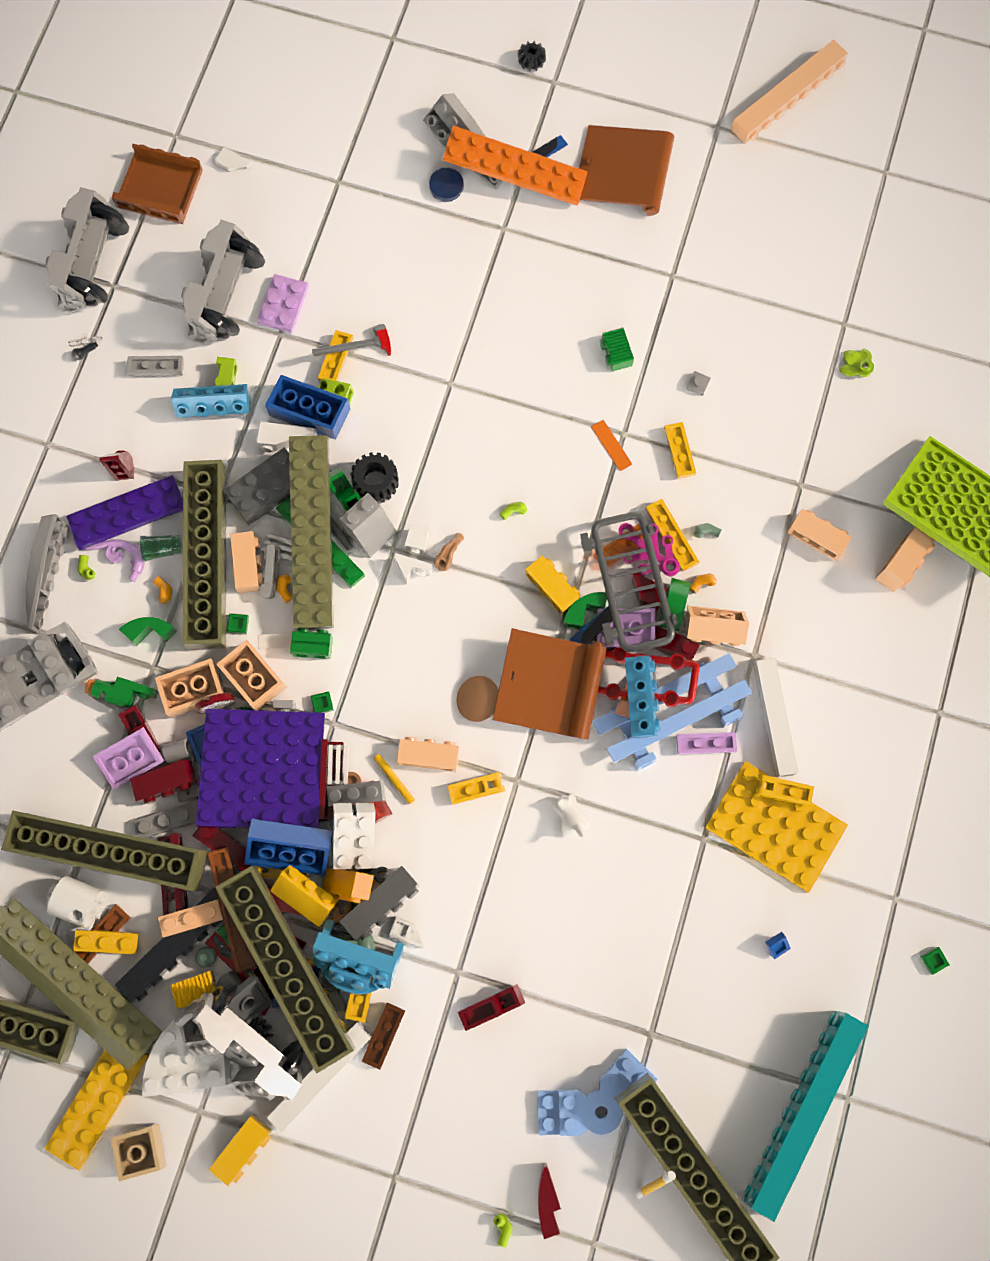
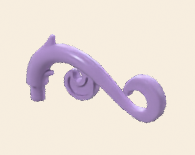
[73,536,145,582]

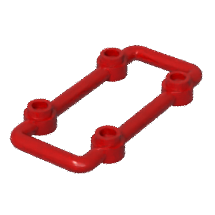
[598,647,700,708]

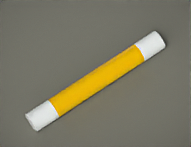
[635,1171,676,1198]

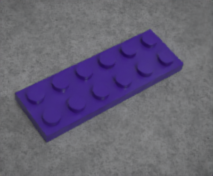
[66,475,183,550]

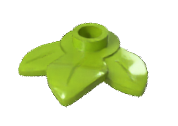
[839,348,874,377]

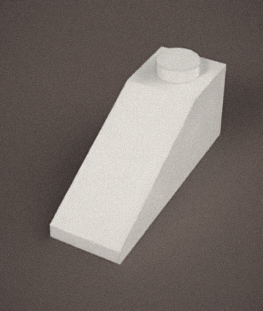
[257,421,318,452]

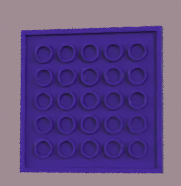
[196,709,325,829]

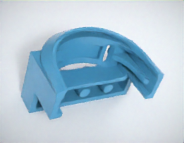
[312,919,405,994]

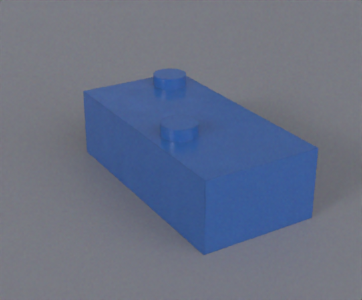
[265,375,351,440]
[244,819,332,876]

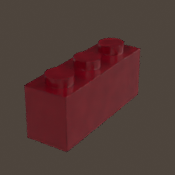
[130,759,198,805]

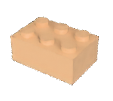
[875,527,935,592]
[684,605,749,646]
[217,640,287,710]
[155,659,225,718]

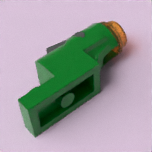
[85,676,158,710]

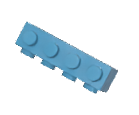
[171,384,251,418]
[625,655,661,738]

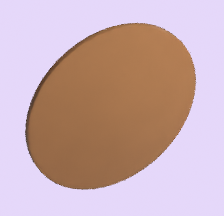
[456,676,498,722]

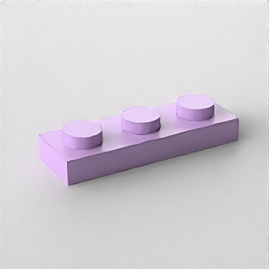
[676,732,737,755]

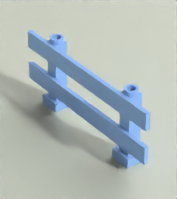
[592,653,752,771]

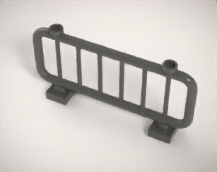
[580,512,678,652]

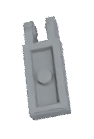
[260,545,281,599]

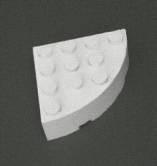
[142,1018,231,1097]

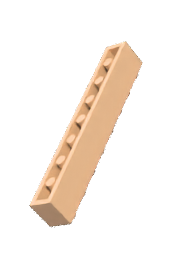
[731,40,848,144]

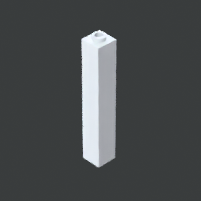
[753,656,799,778]
[267,1022,372,1133]

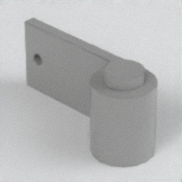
[161,738,199,802]

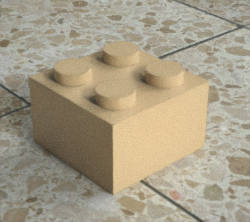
[111,1123,167,1182]

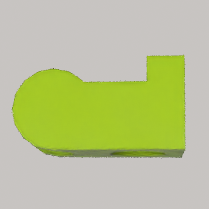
[215,356,238,386]
[318,379,354,404]

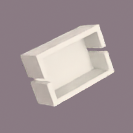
[332,803,375,869]

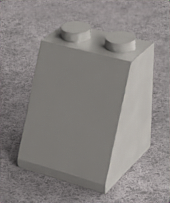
[340,493,397,558]

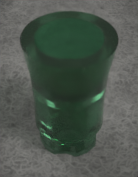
[140,535,182,562]

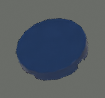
[429,167,464,202]

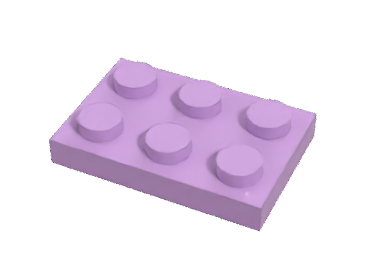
[257,274,309,333]
[597,608,656,648]
[92,727,164,790]

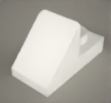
[395,553,433,584]

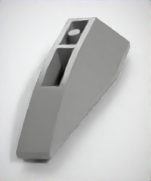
[423,93,504,190]
[26,514,70,633]

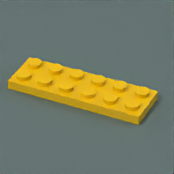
[44,1050,149,1171]

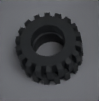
[350,452,399,503]

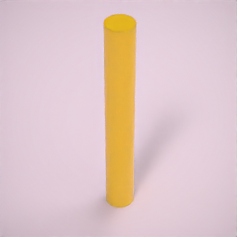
[373,754,415,805]

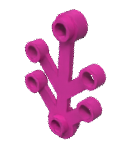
[619,523,680,577]

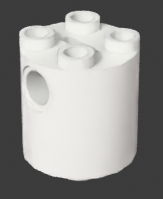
[47,876,109,930]

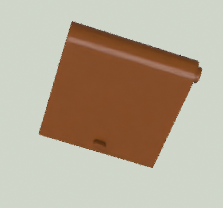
[579,125,675,216]
[492,628,607,740]

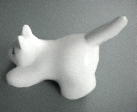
[552,794,590,838]

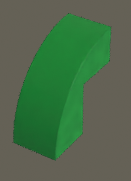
[330,467,361,512]
[660,578,690,632]
[563,592,607,630]
[119,617,177,646]

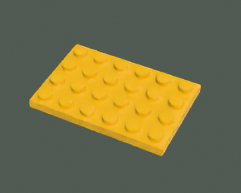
[705,761,848,893]

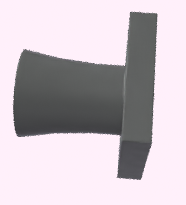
[215,971,273,1024]

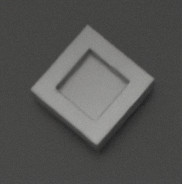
[686,371,711,396]
[273,700,296,712]

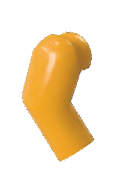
[689,573,717,594]
[276,574,293,603]
[153,576,172,604]

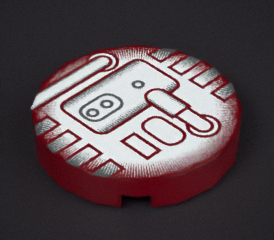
[195,693,235,714]

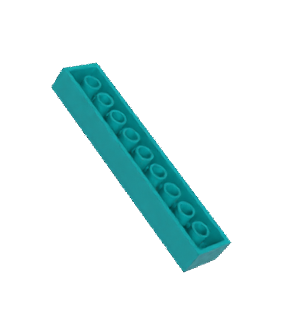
[743,1011,869,1223]

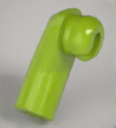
[499,501,528,520]
[77,555,96,580]
[493,1213,513,1248]

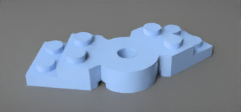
[537,1049,658,1136]

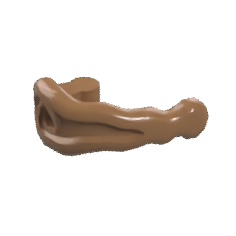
[434,533,464,571]
[326,901,353,924]

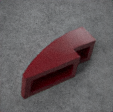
[118,704,161,755]
[457,984,526,1031]
[538,1163,561,1240]

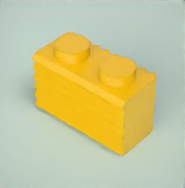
[170,971,216,1010]

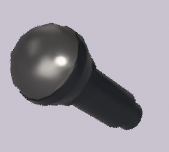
[71,342,98,360]

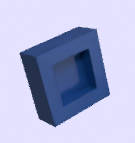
[765,931,791,960]

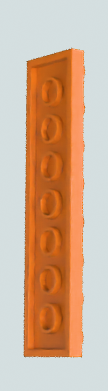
[443,126,588,206]

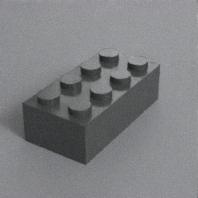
[223,447,290,525]
[339,866,420,941]

